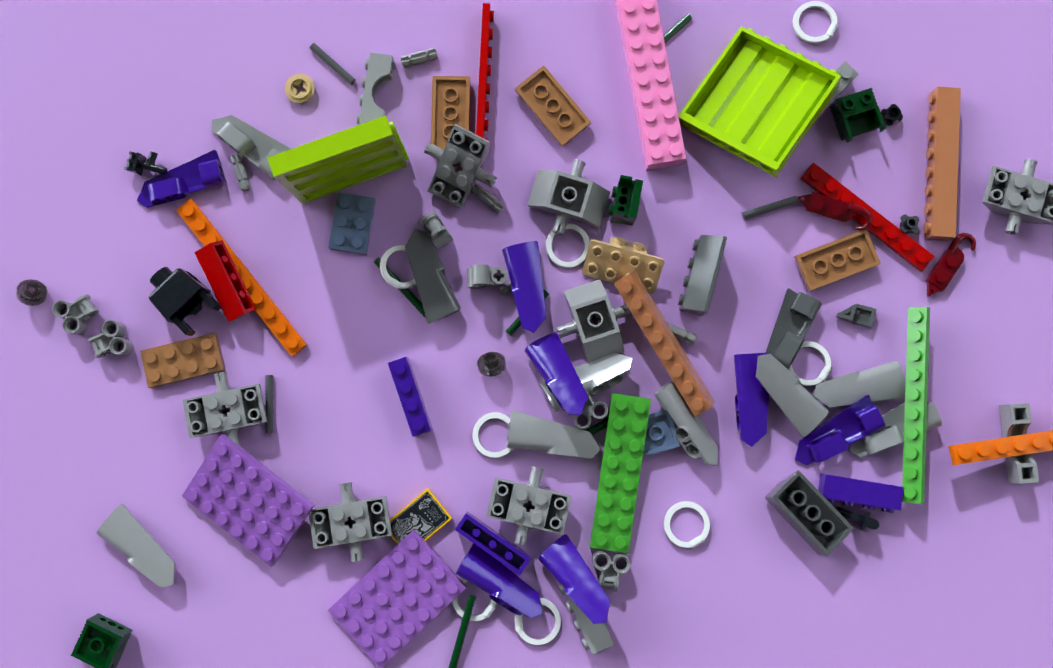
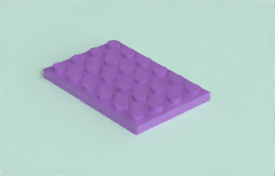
[182,434,315,567]
[328,529,467,668]

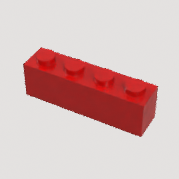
[194,240,257,322]

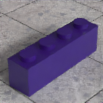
[388,357,433,437]
[818,473,904,513]
[455,511,531,576]

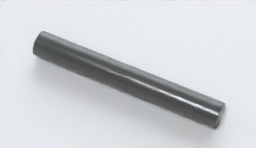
[310,43,356,85]
[742,196,798,219]
[265,375,274,433]

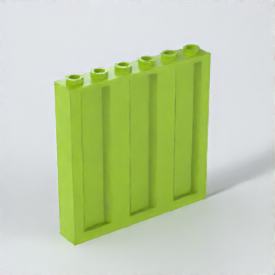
[678,26,841,178]
[267,115,409,204]

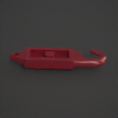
[797,192,873,231]
[925,233,976,296]

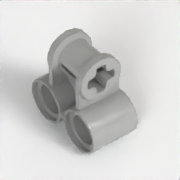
[418,210,453,250]
[467,264,507,289]
[52,294,99,335]
[88,320,134,358]
[574,393,608,430]
[592,550,630,592]

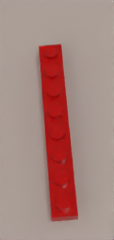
[476,3,494,140]
[800,163,934,272]

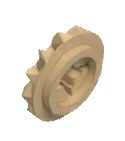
[285,74,315,104]

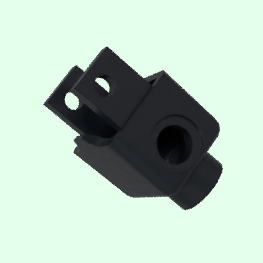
[149,267,221,336]

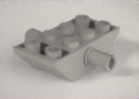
[424,124,497,209]
[527,159,610,235]
[982,159,1053,235]
[556,279,633,363]
[183,372,267,446]
[486,466,572,546]
[309,482,392,562]

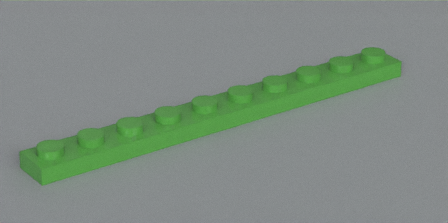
[902,307,930,504]

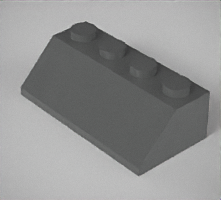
[678,235,727,316]
[765,470,854,556]

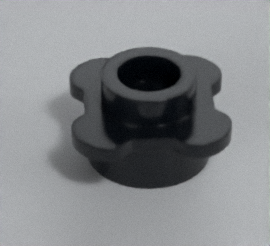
[881,104,903,126]
[900,214,919,234]

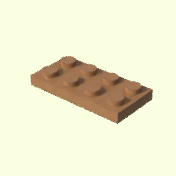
[515,66,591,147]
[431,76,470,150]
[794,229,881,292]
[140,333,225,388]

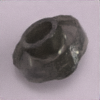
[16,279,47,306]
[477,352,506,377]

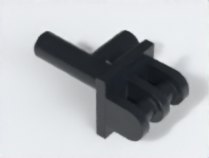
[124,151,168,175]
[836,507,879,531]

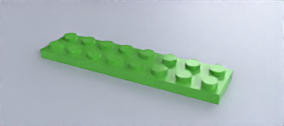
[590,393,651,553]

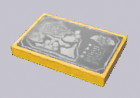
[390,488,453,544]

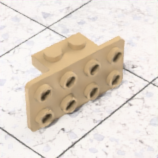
[582,237,664,293]

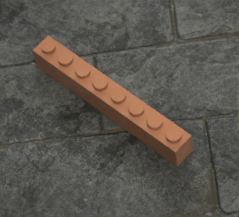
[923,87,961,241]
[614,271,715,416]

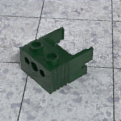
[829,88,886,143]
[608,175,643,226]
[71,613,133,668]

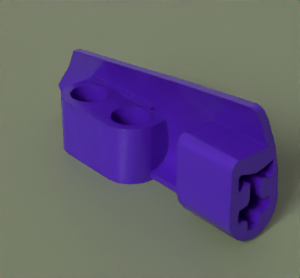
[137,150,225,208]
[502,241,547,333]
[525,332,588,416]
[734,353,771,447]
[795,395,886,465]
[539,534,611,624]
[455,543,543,619]

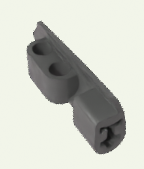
[405,229,461,324]
[765,288,822,370]

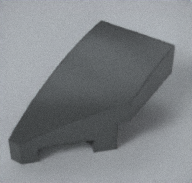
[836,304,877,328]

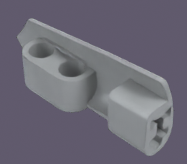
[212,115,291,180]
[539,353,633,412]
[756,354,828,437]
[812,361,906,408]
[654,381,718,466]
[849,401,942,458]
[506,410,601,459]
[97,504,175,588]

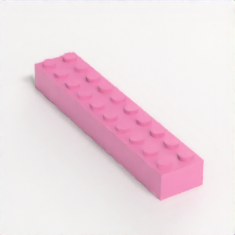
[615,0,686,171]

